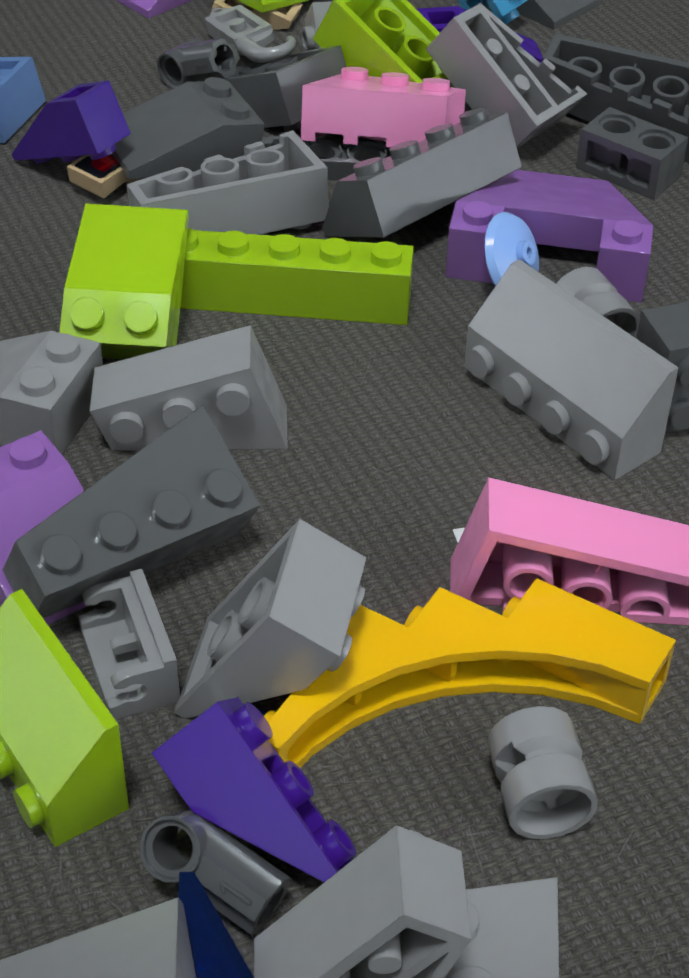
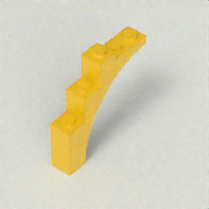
[264,578,676,768]

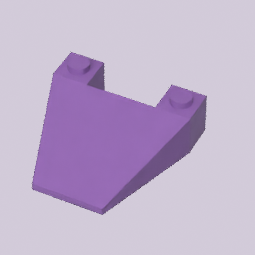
[445,170,653,303]

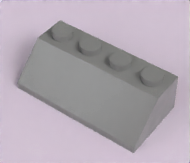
[464,259,679,481]

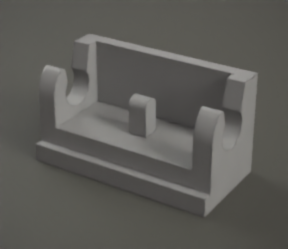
[78,569,180,719]

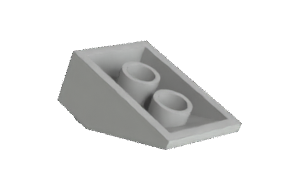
[0,331,103,454]
[174,519,366,719]

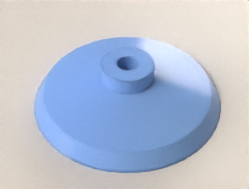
[485,212,539,286]

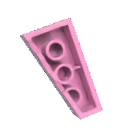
[450,477,689,625]

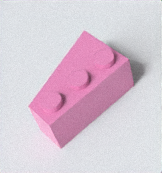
[301,67,466,148]

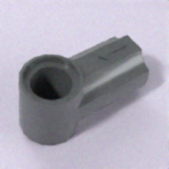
[157,38,240,89]
[140,809,290,935]

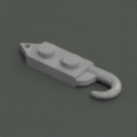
[204,5,297,63]

